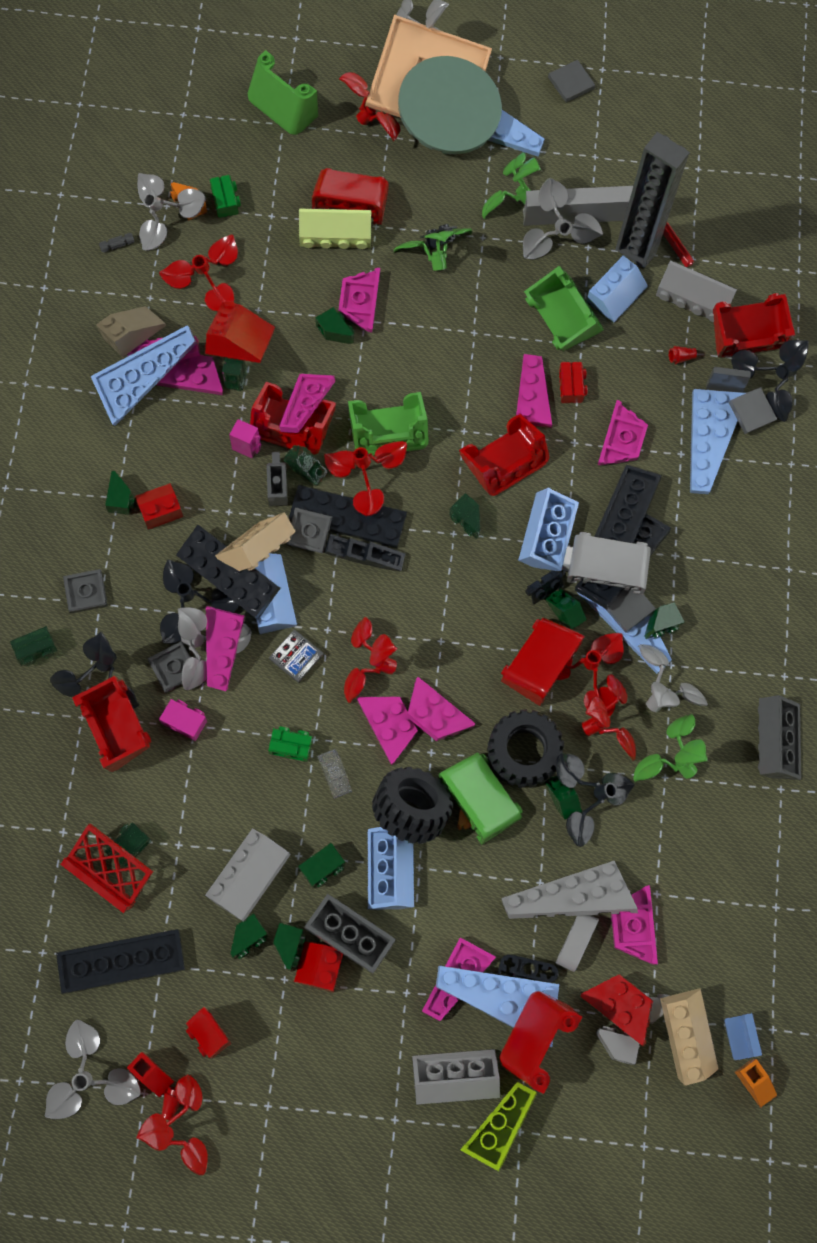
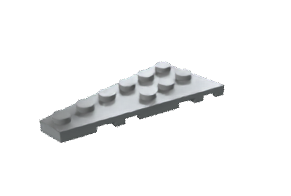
[502,861,638,919]

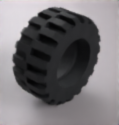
[487,709,564,788]
[372,767,453,844]

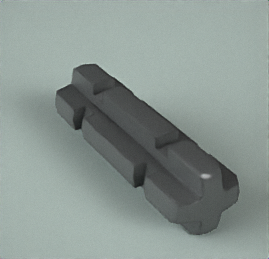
[99,233,134,252]

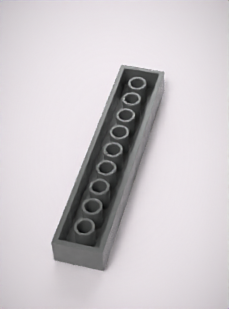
[615,132,690,269]

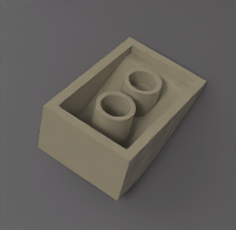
[96,306,166,357]

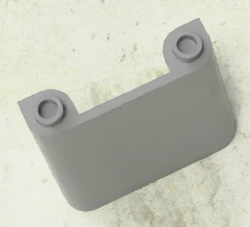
[567,532,651,595]

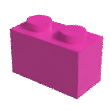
[229,419,262,458]
[159,699,207,741]

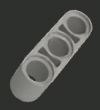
[556,915,599,972]

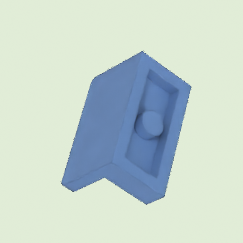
[724,1013,762,1060]

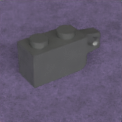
[267,452,288,506]

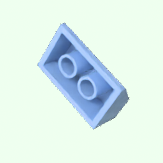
[586,256,648,323]

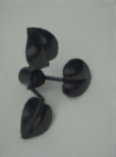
[731,340,809,422]
[160,559,240,644]
[50,632,140,709]
[556,753,635,847]

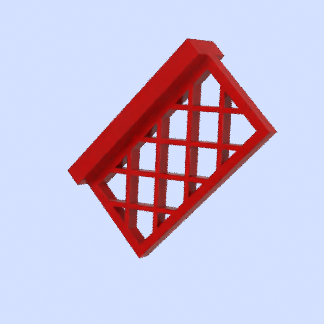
[60,823,153,913]

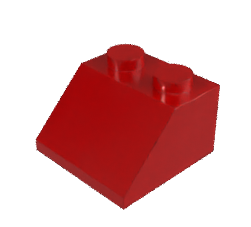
[135,483,183,530]
[294,942,344,993]
[186,1007,231,1059]

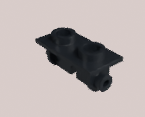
[420,224,457,249]
[525,571,564,604]

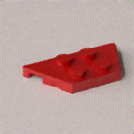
[580,974,653,1046]

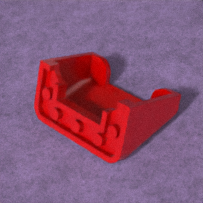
[312,168,389,225]
[713,293,795,358]
[250,382,336,455]
[459,413,549,496]
[501,617,585,706]
[72,676,151,772]
[500,991,582,1094]

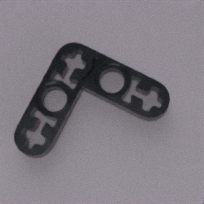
[497,954,558,983]

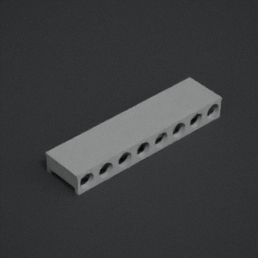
[523,186,633,226]

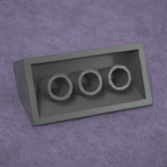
[758,695,801,780]
[304,894,396,974]

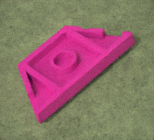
[338,268,380,333]
[156,355,223,395]
[598,400,648,465]
[407,677,476,741]
[357,697,418,765]
[611,885,658,965]

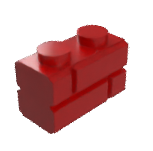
[559,362,588,403]

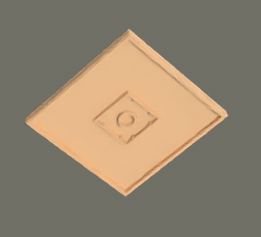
[365,15,492,118]

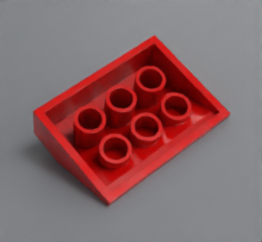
[205,301,275,363]

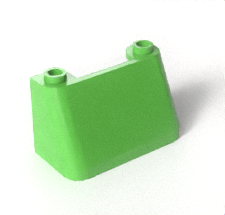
[248,50,318,135]
[524,266,604,351]
[348,392,429,456]
[438,752,523,845]

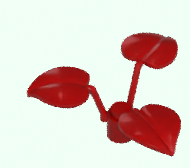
[339,72,401,142]
[159,235,238,312]
[324,441,407,516]
[344,617,397,703]
[557,633,624,717]
[582,674,636,761]
[136,1074,208,1176]

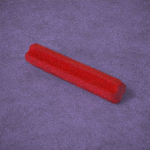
[663,222,694,267]

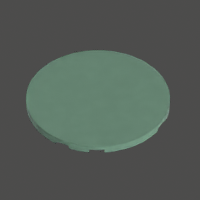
[398,56,502,154]

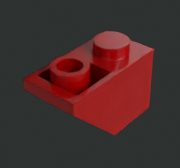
[127,1052,175,1098]

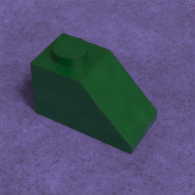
[105,471,135,515]

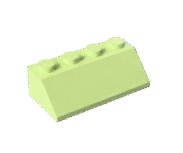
[299,209,371,249]

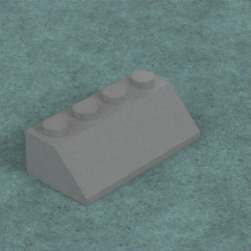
[656,260,737,322]
[205,828,291,922]
[412,1049,500,1105]

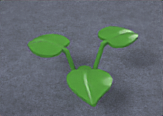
[482,152,541,219]
[393,228,472,271]
[633,714,707,782]

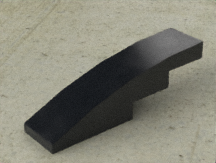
[325,534,405,572]

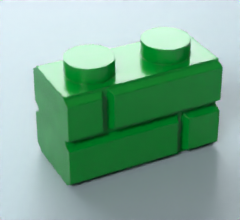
[210,175,241,218]
[268,726,313,762]

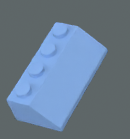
[518,488,579,571]
[256,553,297,634]
[368,827,414,910]

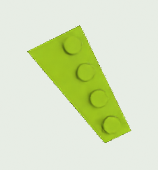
[461,1082,537,1171]

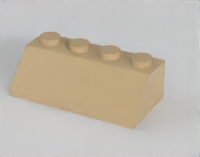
[215,512,295,571]
[660,988,718,1086]

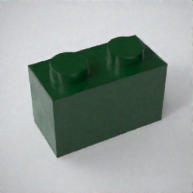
[298,843,345,888]

